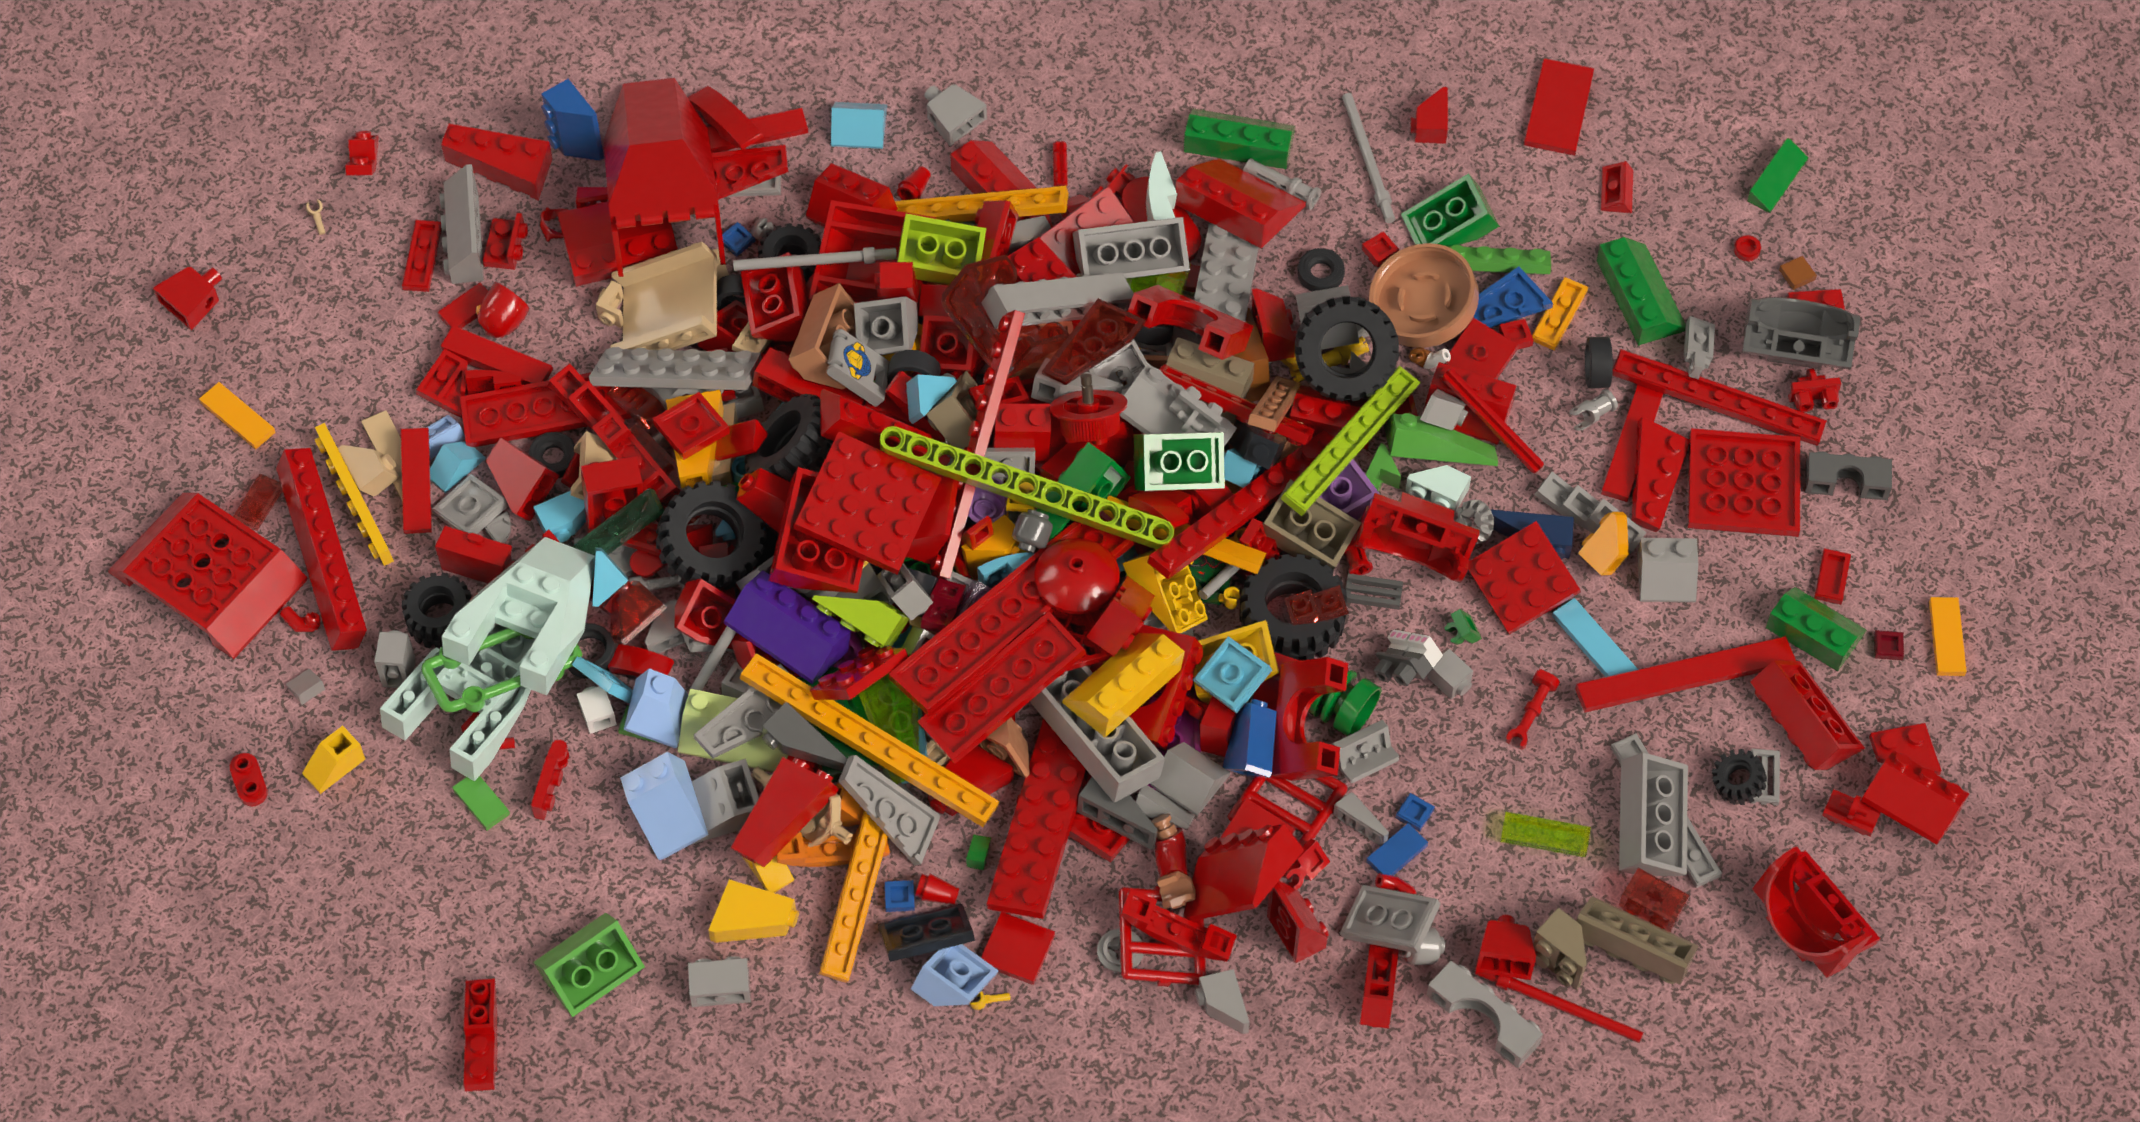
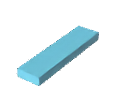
[1552,598,1638,677]

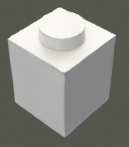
[577,686,617,734]

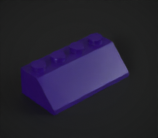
[724,570,851,684]

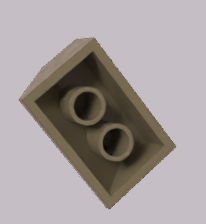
[1166,337,1254,424]
[1263,479,1361,570]

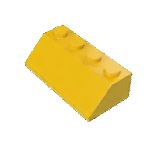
[1062,633,1185,738]

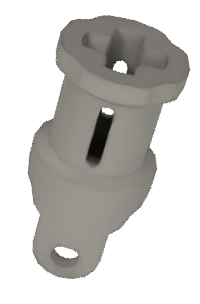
[1569,389,1618,431]

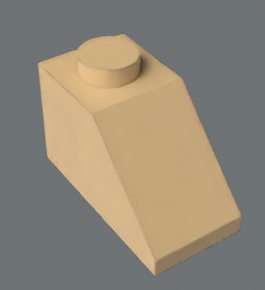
[338,445,399,496]

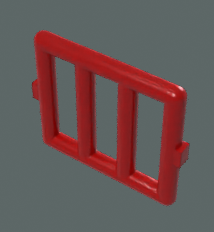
[1228,776,1348,846]
[1118,886,1206,987]

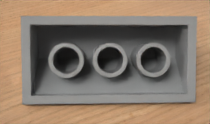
[440,164,484,284]
[1072,217,1190,279]
[1120,363,1237,446]
[1619,752,1688,876]

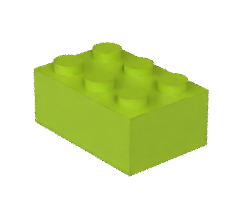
[897,214,986,290]

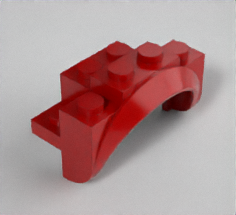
[1355,492,1480,583]
[1752,846,1881,978]

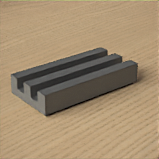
[1346,574,1403,610]

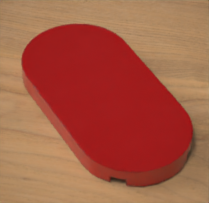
[1121,177,1201,262]

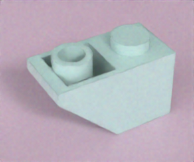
[1405,465,1471,514]

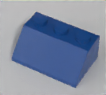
[541,79,604,161]

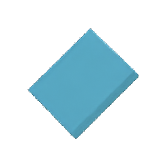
[831,102,887,149]

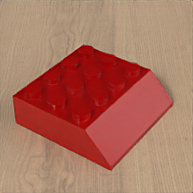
[809,200,936,322]

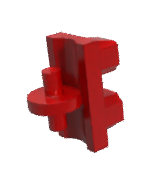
[1788,368,1841,412]
[1822,789,1881,837]

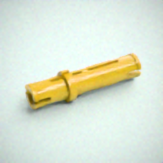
[1289,336,1369,382]

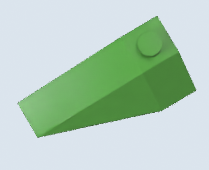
[1384,413,1498,466]

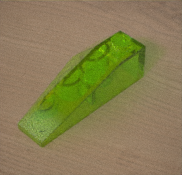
[859,671,920,784]

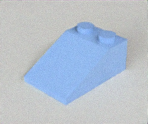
[620,752,709,860]

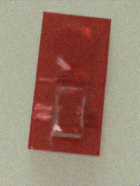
[233,474,283,531]

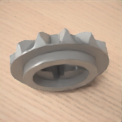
[1455,500,1494,544]
[1097,929,1144,974]

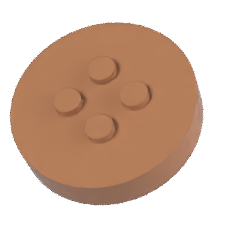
[1369,243,1479,348]

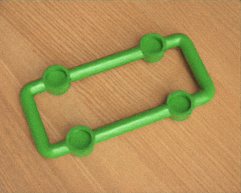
[421,628,582,712]

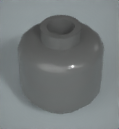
[1012,509,1053,553]

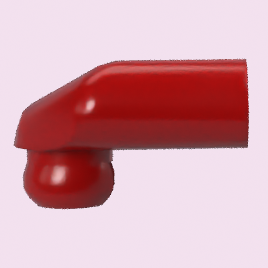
[280,606,321,632]
[1375,873,1417,895]

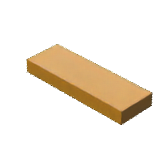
[1532,277,1589,351]
[199,382,276,450]
[1929,597,1967,676]

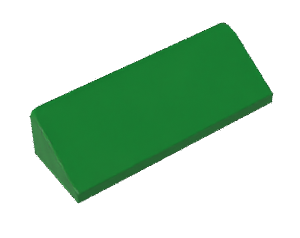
[1747,138,1809,213]

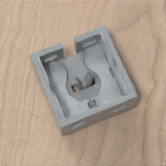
[1084,338,1147,395]

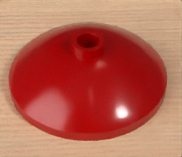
[1034,538,1120,614]

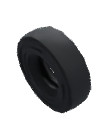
[1297,248,1345,292]
[529,432,575,478]

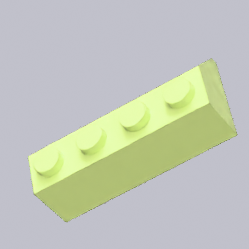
[678,689,788,772]

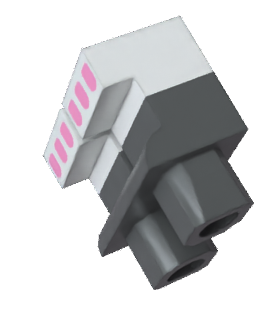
[1373,630,1443,686]

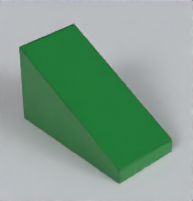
[966,835,991,870]

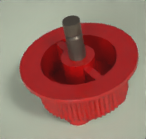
[1050,374,1128,445]

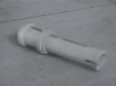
[1243,158,1321,210]

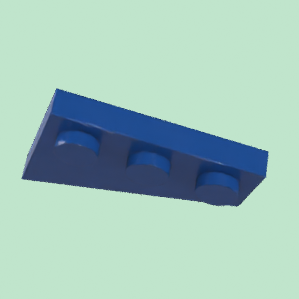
[1467,266,1553,328]

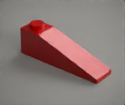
[674,579,740,650]

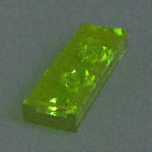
[1500,811,1591,858]

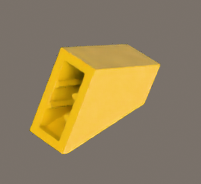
[708,879,799,943]

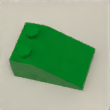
[1401,173,1500,246]
[1133,432,1225,491]

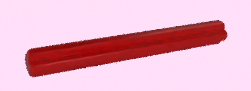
[1441,368,1544,474]

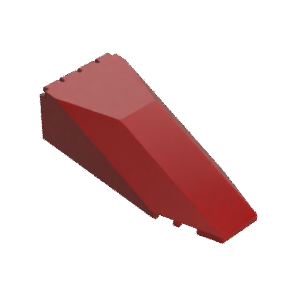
[603,78,726,277]

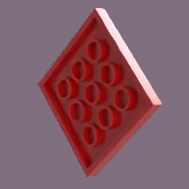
[1688,428,1800,537]
[793,431,942,575]

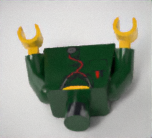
[1188,528,1246,609]

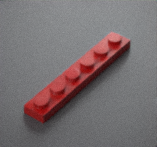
[1159,365,1315,446]

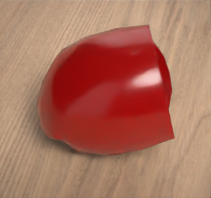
[476,281,530,338]

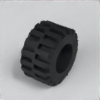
[757,223,822,285]
[402,572,472,649]

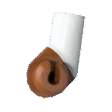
[1409,347,1451,369]

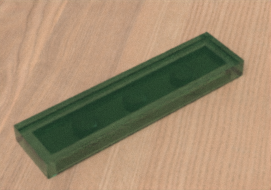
[571,488,664,556]

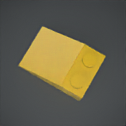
[1193,620,1279,705]

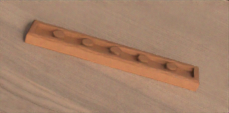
[1248,376,1301,432]

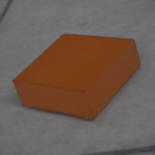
[1779,256,1817,290]

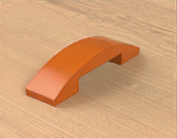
[776,829,890,867]

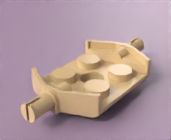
[751,767,853,847]

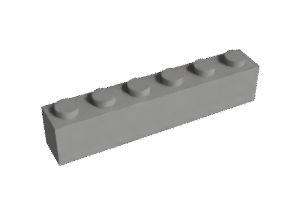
[981,273,1134,329]

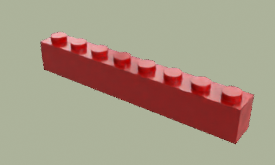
[276,448,367,651]

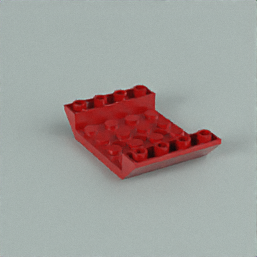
[108,493,308,659]

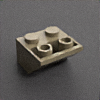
[1533,907,1587,990]

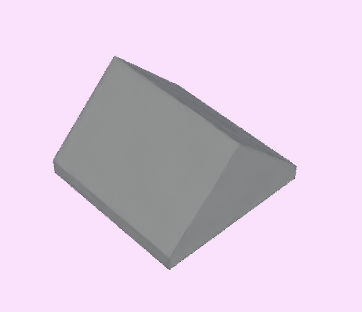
[1150,742,1230,816]

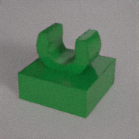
[1444,609,1482,645]

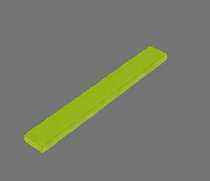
[1281,365,1420,516]

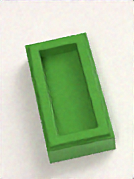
[452,776,510,831]

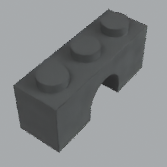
[1805,451,1892,500]

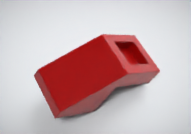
[345,131,379,176]

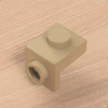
[596,281,624,328]

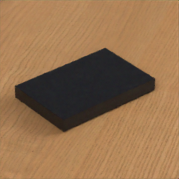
[878,904,975,962]

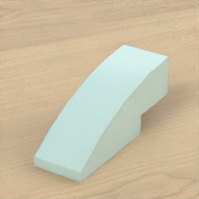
[1146,151,1177,221]

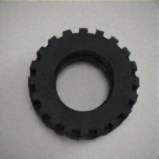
[1295,295,1399,401]
[744,394,834,482]
[656,480,767,590]
[1239,554,1347,660]

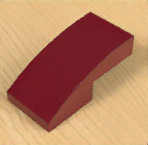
[920,578,966,633]

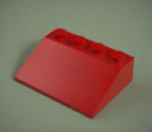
[1175,158,1306,249]
[557,201,678,287]
[768,467,864,593]
[1183,823,1304,921]

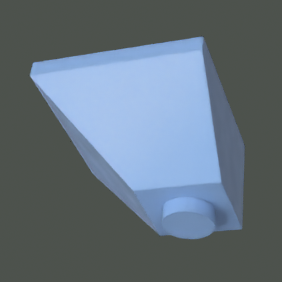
[624,669,689,748]
[911,944,998,1006]

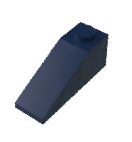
[1491,509,1574,560]

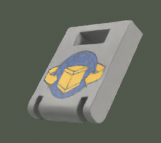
[827,329,890,407]

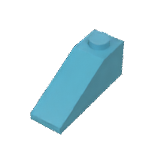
[534,491,587,543]

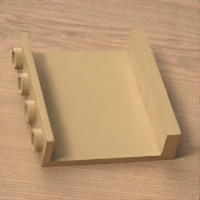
[611,242,717,350]

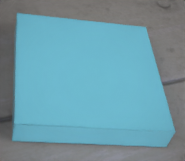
[1193,636,1272,714]
[572,657,633,704]

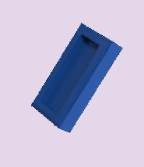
[1366,823,1428,876]

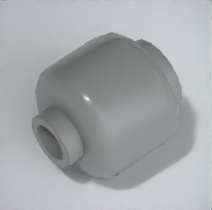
[1400,927,1445,965]

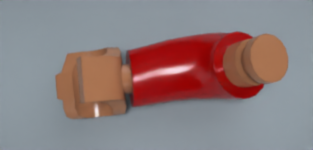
[1151,813,1196,909]

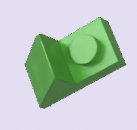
[1366,443,1401,492]

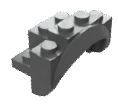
[1742,297,1860,370]

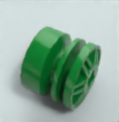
[1308,670,1382,737]

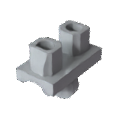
[1168,386,1223,433]

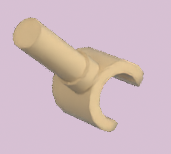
[306,200,326,235]

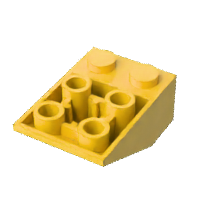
[1123,549,1208,633]

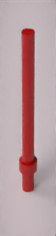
[1475,972,1644,1043]

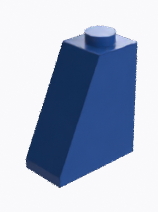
[1222,699,1277,778]

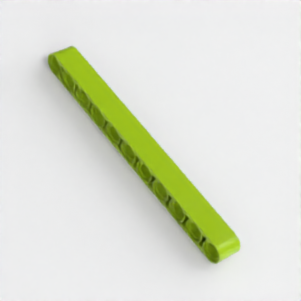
[880,426,1174,549]

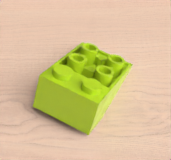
[812,595,910,648]

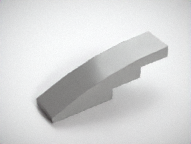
[1534,472,1647,554]

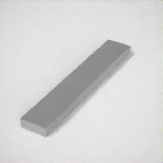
[1611,733,1722,888]

